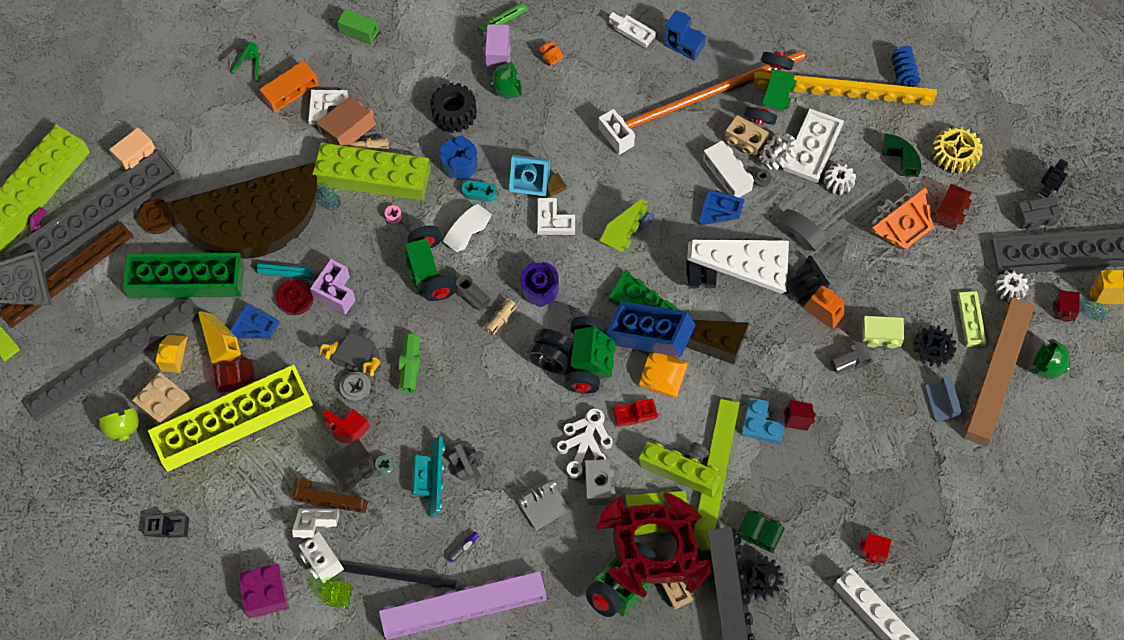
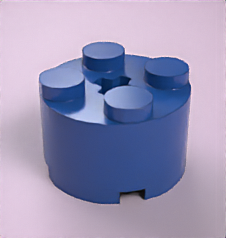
[440,136,478,180]

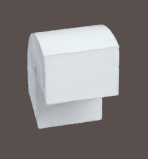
[443,204,492,252]

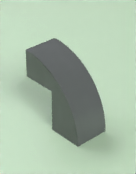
[775,209,828,251]

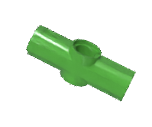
[399,334,421,394]

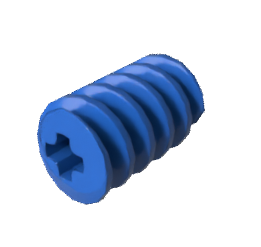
[891,46,921,87]

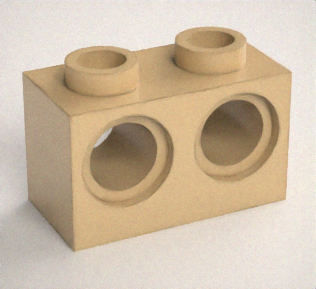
[725,115,769,157]

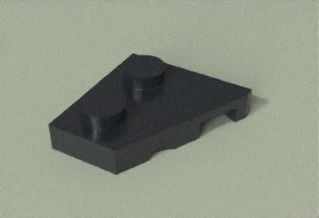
[787,255,830,303]

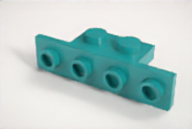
[411,436,445,517]

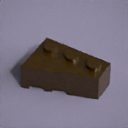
[686,320,749,365]

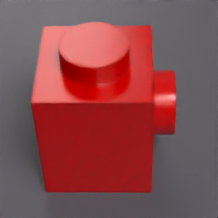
[859,532,892,564]

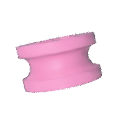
[384,205,402,224]

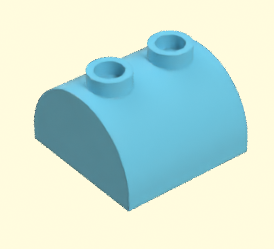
[509,155,550,196]

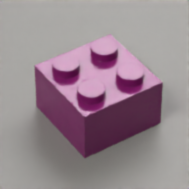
[238,563,290,618]

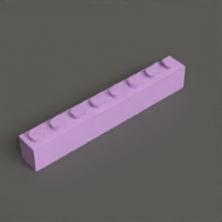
[379,570,547,640]

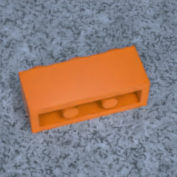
[259,61,319,113]

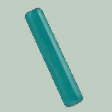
[257,263,313,279]

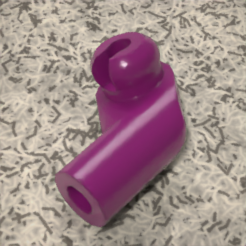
[30,207,47,233]

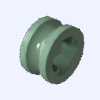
[375,455,394,475]

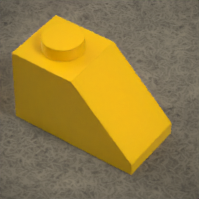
[156,334,187,373]

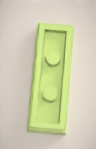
[957,291,987,347]

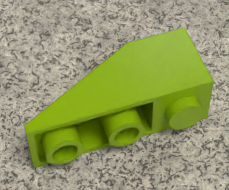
[600,199,648,252]

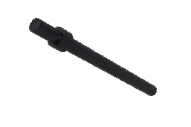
[340,563,457,588]

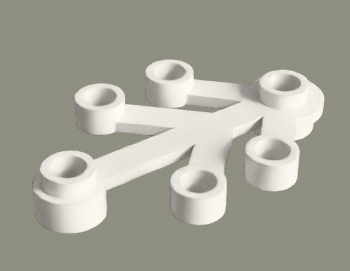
[557,409,613,479]

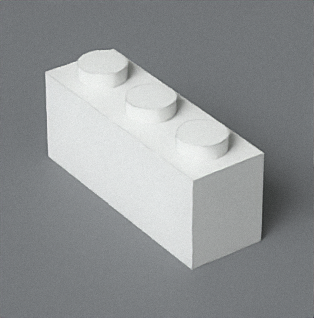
[703,140,754,198]

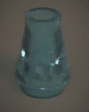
[317,183,341,210]
[1079,298,1110,322]

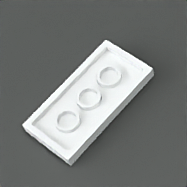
[783,109,844,183]

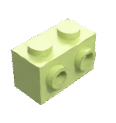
[862,316,904,348]

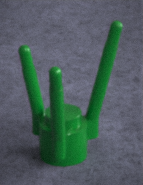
[231,42,261,82]

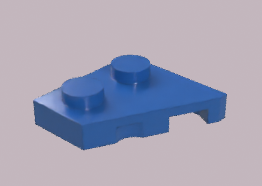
[699,190,745,225]
[230,303,280,339]

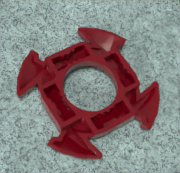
[596,492,713,598]

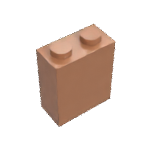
[317,97,376,147]

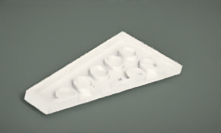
[687,240,789,294]

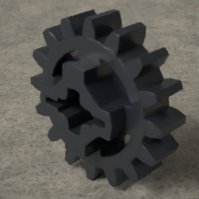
[1040,159,1068,197]
[913,325,957,367]
[743,555,784,601]

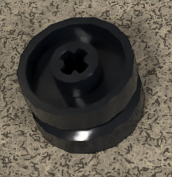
[686,249,717,289]
[527,328,573,374]

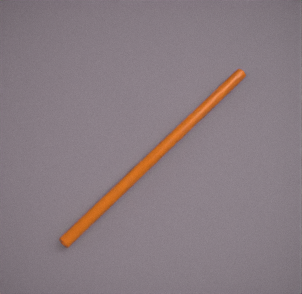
[624,51,805,128]

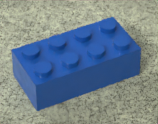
[606,301,695,357]

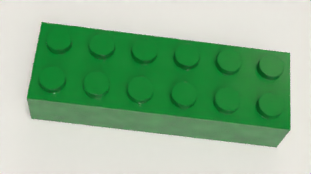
[123,253,244,298]

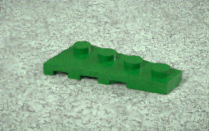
[608,269,681,311]

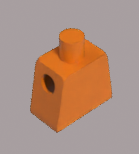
[803,286,844,330]

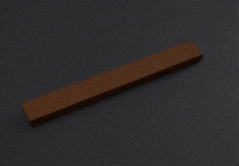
[0,221,133,329]

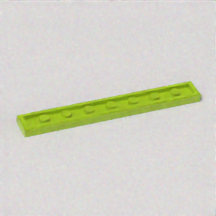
[694,399,740,553]

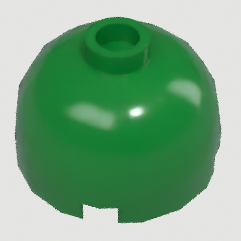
[490,62,522,99]
[1032,339,1071,379]

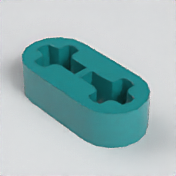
[462,180,497,202]

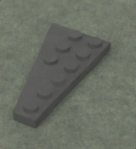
[0,251,52,305]

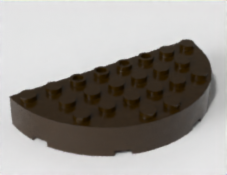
[168,162,318,259]

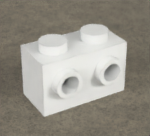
[598,109,635,155]
[298,532,344,583]

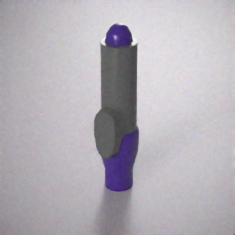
[448,532,479,562]

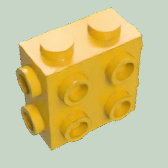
[1090,269,1124,305]

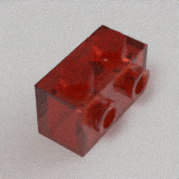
[934,184,972,230]

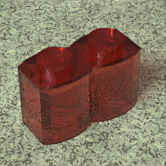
[213,357,256,392]

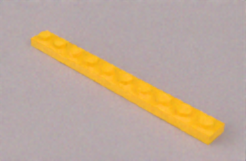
[753,71,937,105]

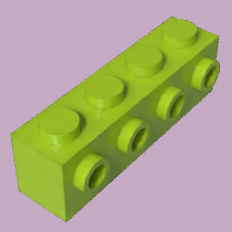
[639,441,721,498]

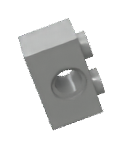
[585,460,615,505]

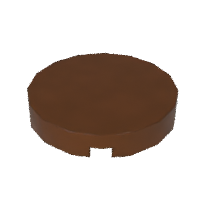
[138,199,175,234]

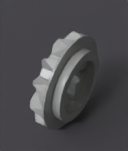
[340,372,371,402]

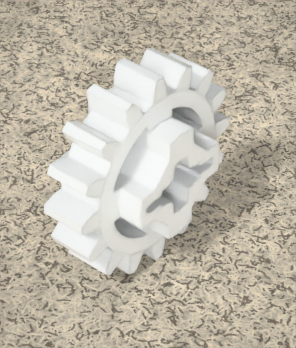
[759,133,798,170]

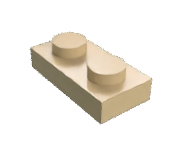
[661,582,693,610]

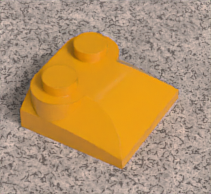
[639,352,688,398]

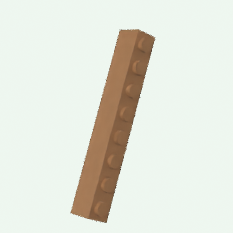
[963,298,1035,447]

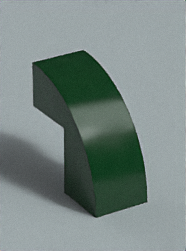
[882,133,922,177]

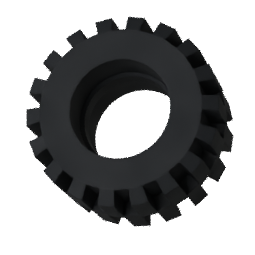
[430,83,477,133]

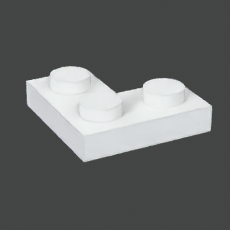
[308,90,348,125]
[537,198,575,235]
[292,509,339,538]

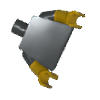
[319,328,380,377]

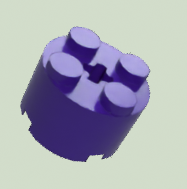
[521,262,559,307]

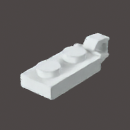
[609,12,656,48]

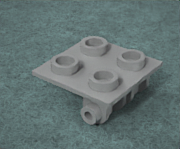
[516,478,571,531]

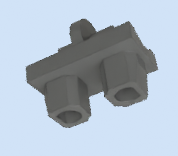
[449,443,484,482]

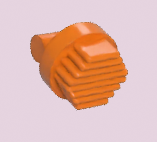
[539,41,564,66]

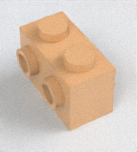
[109,128,156,171]

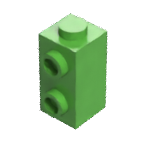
[337,9,379,44]

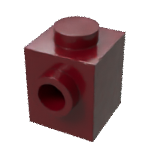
[1052,290,1080,322]
[783,400,816,431]

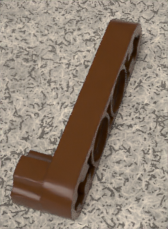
[290,478,368,513]

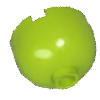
[97,408,139,442]

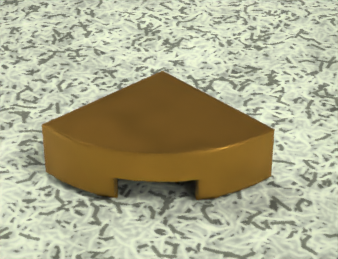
[548,172,566,197]

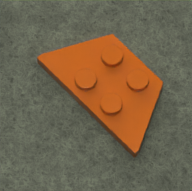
[869,187,933,250]

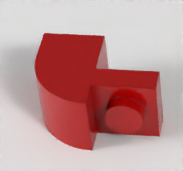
[323,409,370,443]

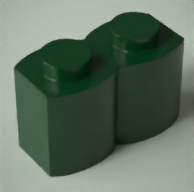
[738,510,785,553]

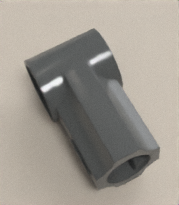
[456,275,491,311]
[829,342,872,374]

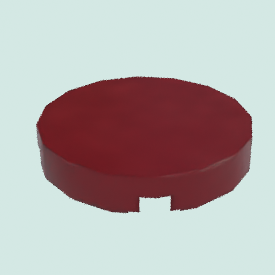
[276,279,314,316]

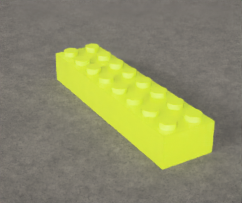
[148,365,313,472]

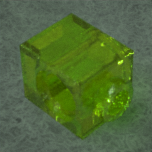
[320,580,353,609]

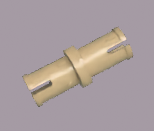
[351,138,389,150]
[484,299,517,335]

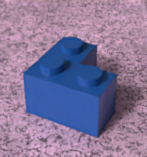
[664,10,706,61]

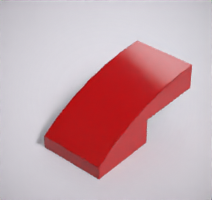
[613,399,658,427]

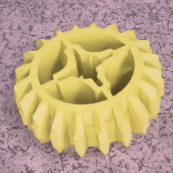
[932,126,982,174]

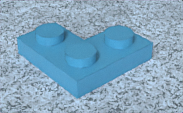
[742,398,785,445]

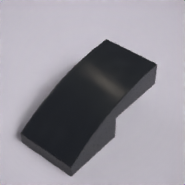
[143,514,189,538]

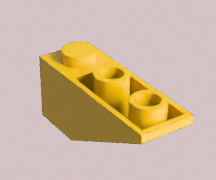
[198,311,241,365]

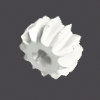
[824,163,856,195]
[995,270,1029,303]

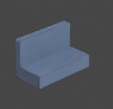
[925,375,961,422]

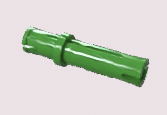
[477,2,527,36]

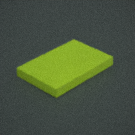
[626,491,687,535]

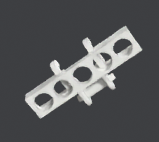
[872,193,911,225]

